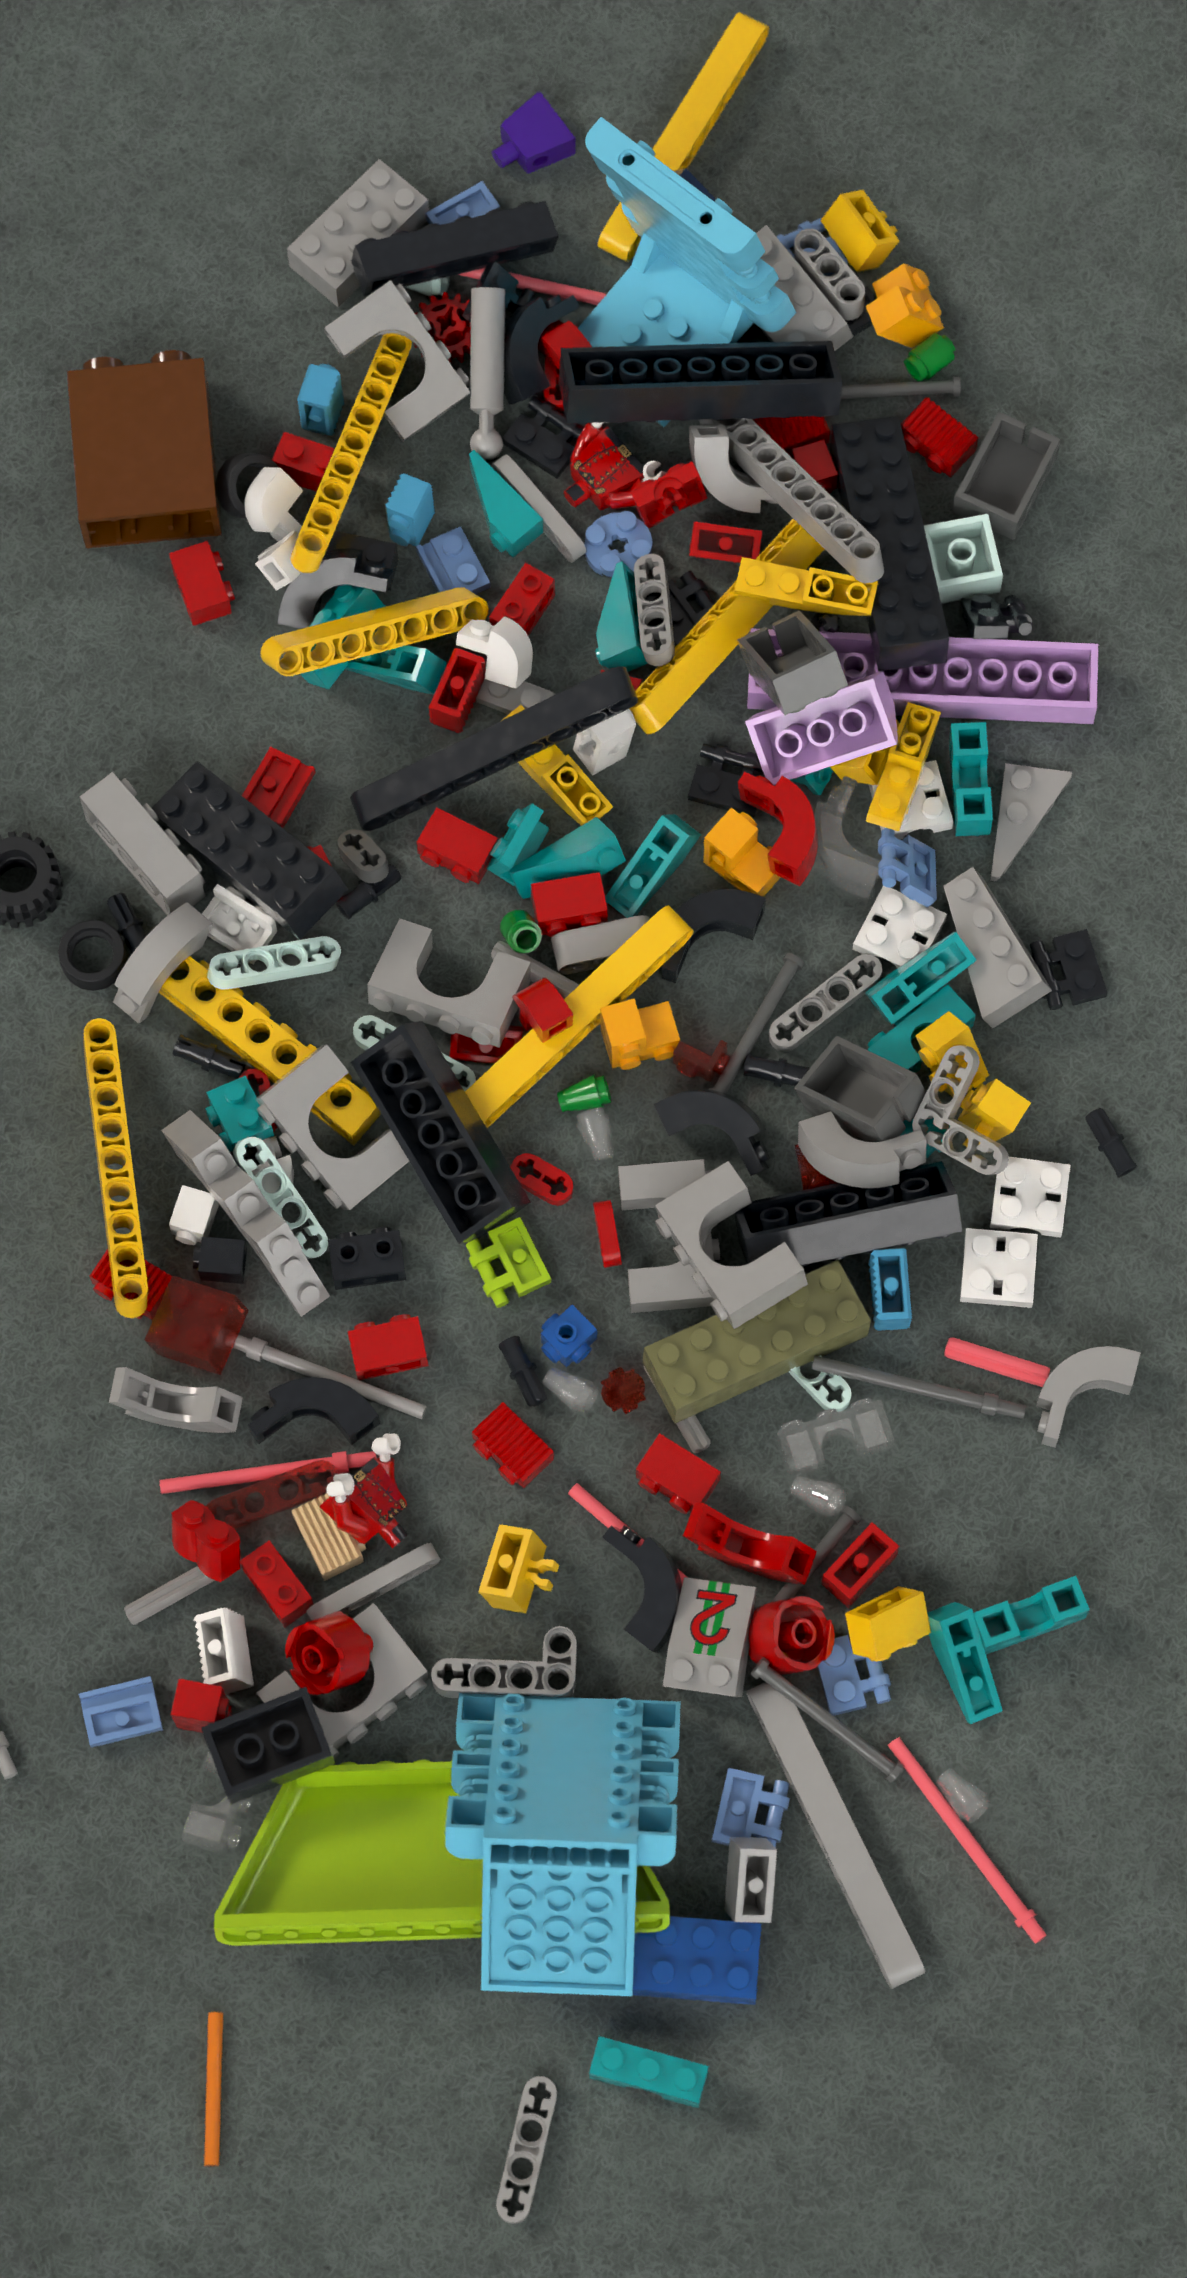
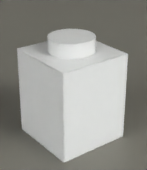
[169,1185,219,1245]

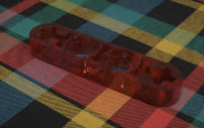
[206,1460,340,1529]

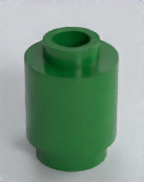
[904,333,955,381]
[500,910,542,954]

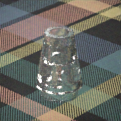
[575,1107,615,1162]
[543,1367,599,1414]
[790,1475,847,1518]
[936,1768,990,1823]

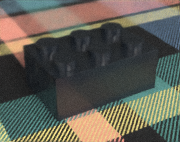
[201,1687,335,1805]

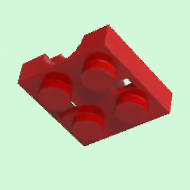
[631,461,707,529]

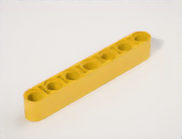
[260,587,489,677]

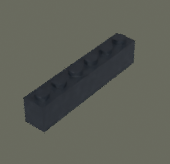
[351,201,559,296]

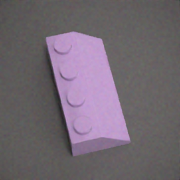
[745,671,898,785]

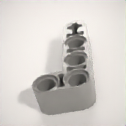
[431,1626,577,1698]

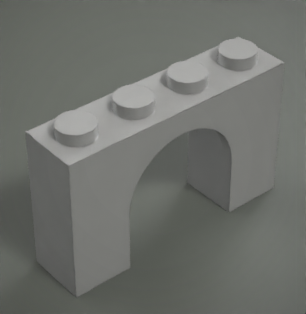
[324,280,471,443]
[367,918,531,1048]
[255,1044,409,1210]
[618,1159,720,1313]
[655,1161,808,1329]
[256,1603,429,1759]

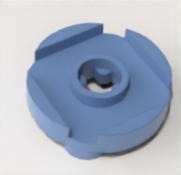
[584,511,653,577]

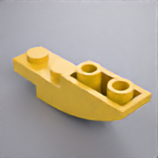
[735,557,878,616]
[866,702,941,832]
[501,704,613,826]

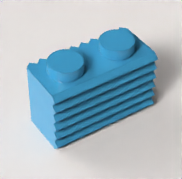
[297,364,344,436]
[385,473,435,546]
[868,1248,912,1331]

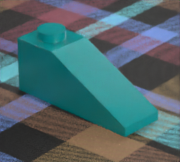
[469,450,544,558]
[595,561,648,672]
[342,636,448,695]
[605,814,702,918]
[509,817,626,899]
[865,932,977,1024]
[927,1602,1003,1724]

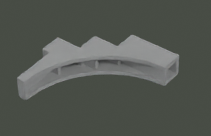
[161,1110,330,1317]

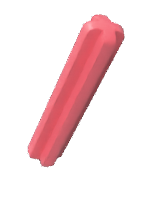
[944,1337,1050,1387]

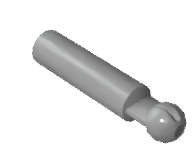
[470,287,505,460]

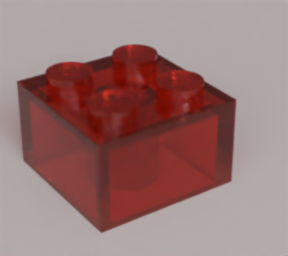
[144,1276,249,1375]

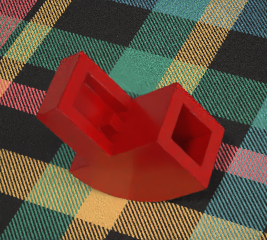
[512,978,573,1043]

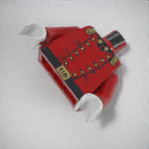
[563,422,667,510]
[319,1433,408,1549]

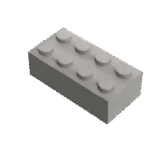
[287,159,429,307]
[756,225,853,351]
[79,772,205,916]

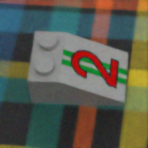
[663,1577,757,1697]

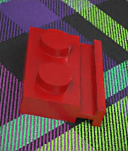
[242,746,316,828]

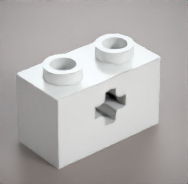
[573,709,636,776]

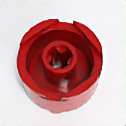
[749,1596,835,1675]
[285,1611,374,1695]

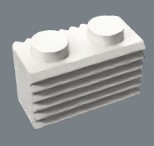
[194,1608,254,1694]

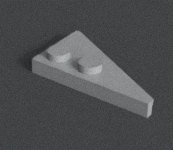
[990,763,1072,882]

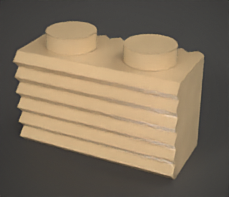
[291,1493,366,1581]

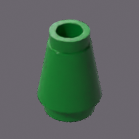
[557,1074,612,1112]

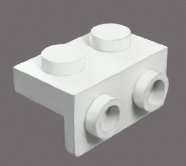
[202,884,277,965]

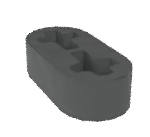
[337,829,389,883]

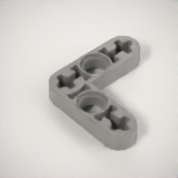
[912,1045,1009,1175]

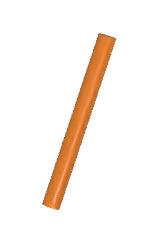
[204,2012,223,2166]

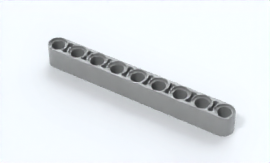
[699,418,884,583]
[746,1682,925,1989]

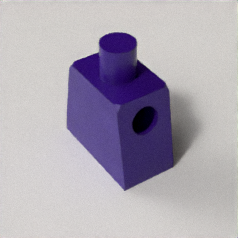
[491,91,576,174]

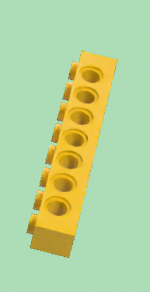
[159,956,381,1146]

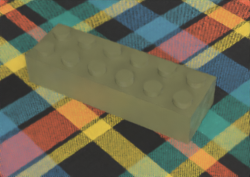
[643,1260,871,1424]

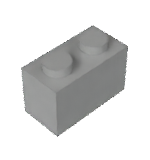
[724,1837,777,1923]

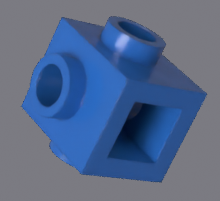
[541,1305,597,1368]

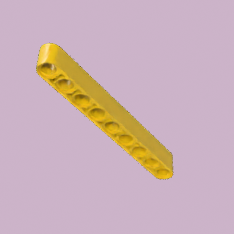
[597,12,769,262]
[290,334,412,573]
[630,519,824,735]
[465,905,694,1129]
[84,1018,148,1318]

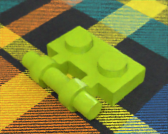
[466,1217,551,1308]

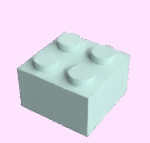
[924,514,1003,604]

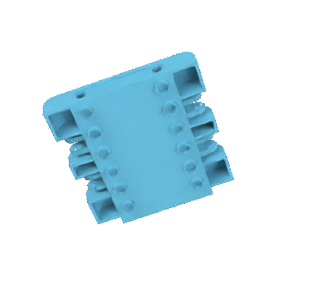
[578,117,796,427]
[445,1693,681,1996]

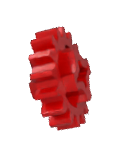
[413,292,471,364]

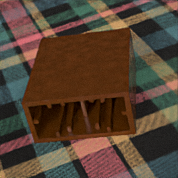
[67,350,222,549]

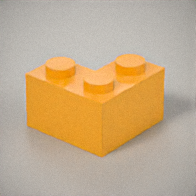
[866,263,944,348]
[703,808,781,897]
[600,998,680,1070]

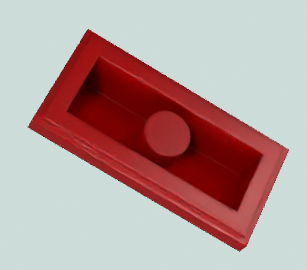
[449,1025,524,1064]

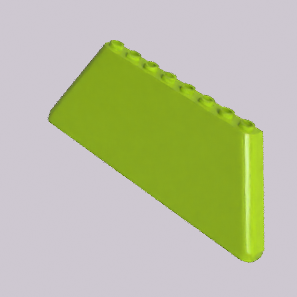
[214,1760,670,1946]

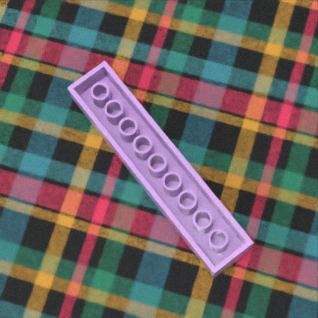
[747,629,1098,724]

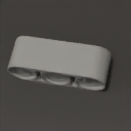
[794,229,865,320]
[551,915,650,975]

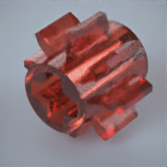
[601,1367,646,1414]

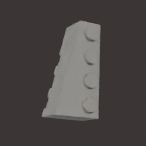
[944,867,1052,1028]

